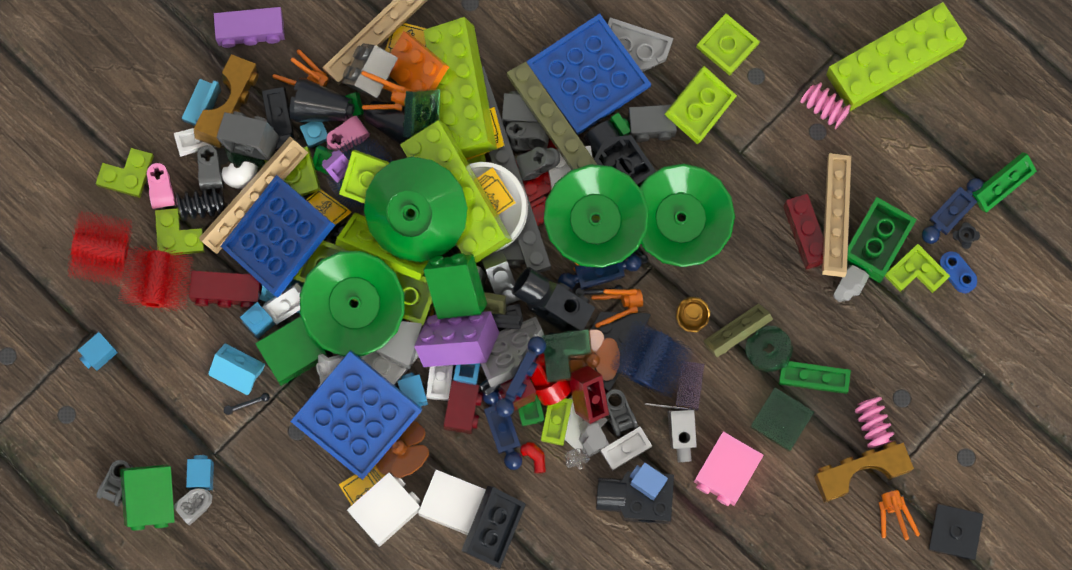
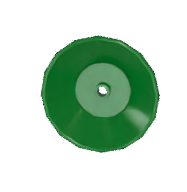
[364,156,468,262]
[544,164,649,268]
[640,164,735,267]
[300,251,405,357]

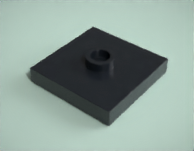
[928,504,984,560]

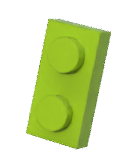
[541,398,573,446]

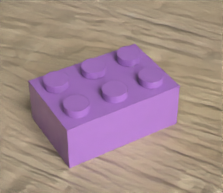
[414,311,499,367]

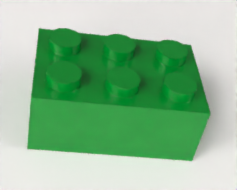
[847,197,917,283]

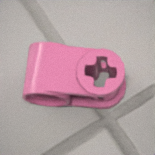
[327,116,370,153]
[147,163,175,209]

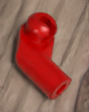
[520,442,546,473]

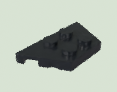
[591,312,651,392]

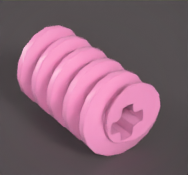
[800,82,851,130]
[855,397,894,449]

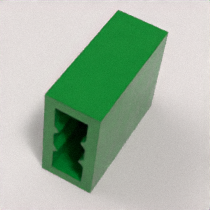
[423,253,487,319]
[255,317,328,386]
[120,464,175,530]

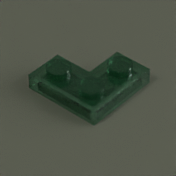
[543,330,592,383]

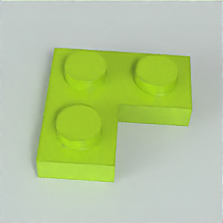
[96,148,154,198]
[155,209,205,255]
[885,244,950,293]

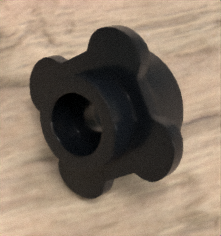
[953,222,980,249]

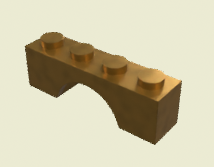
[194,54,259,148]
[814,441,914,503]

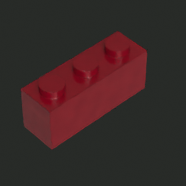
[783,194,824,270]
[189,271,262,310]

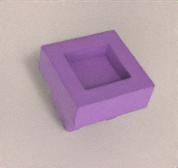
[322,150,349,183]

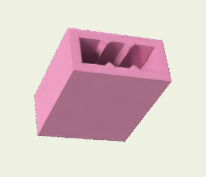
[694,432,763,506]

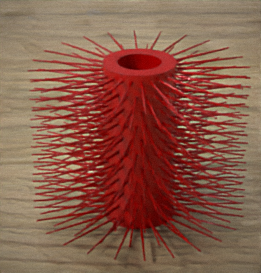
[68,211,132,287]
[118,246,193,312]

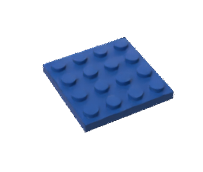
[526,14,651,136]
[221,175,335,297]
[290,350,422,480]

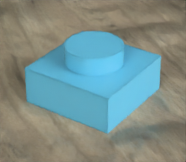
[300,122,328,149]

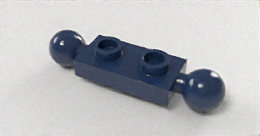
[922,178,984,244]
[558,253,641,290]
[495,336,546,417]
[482,389,523,470]

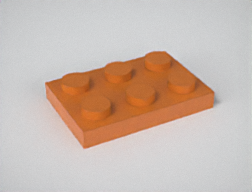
[389,31,449,105]

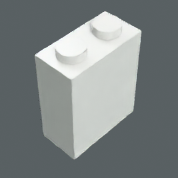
[418,470,486,535]
[347,473,421,547]

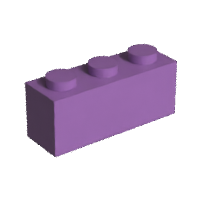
[214,7,285,48]

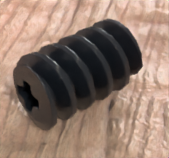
[176,187,225,220]

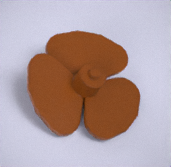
[563,329,620,381]
[376,421,429,478]

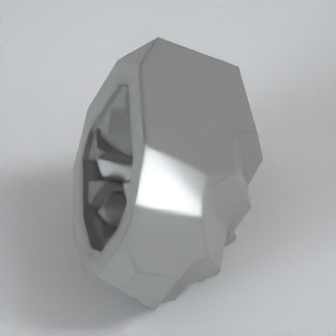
[833,265,869,302]
[579,419,609,457]
[173,488,212,525]

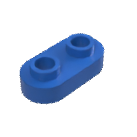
[939,251,977,293]

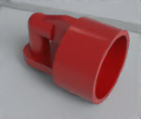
[529,353,571,406]

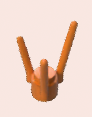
[272,49,329,87]
[361,71,413,111]
[591,289,643,328]
[879,490,920,540]

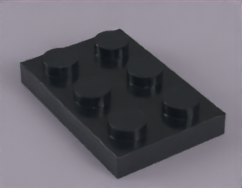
[461,486,526,569]

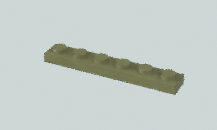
[507,62,597,170]

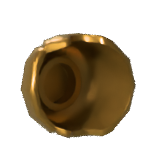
[675,297,710,333]

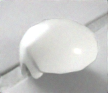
[221,161,258,189]

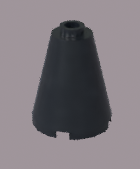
[290,77,355,122]
[363,101,429,145]

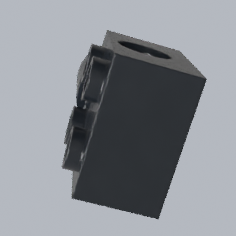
[584,120,656,187]
[512,267,595,333]
[596,471,674,525]

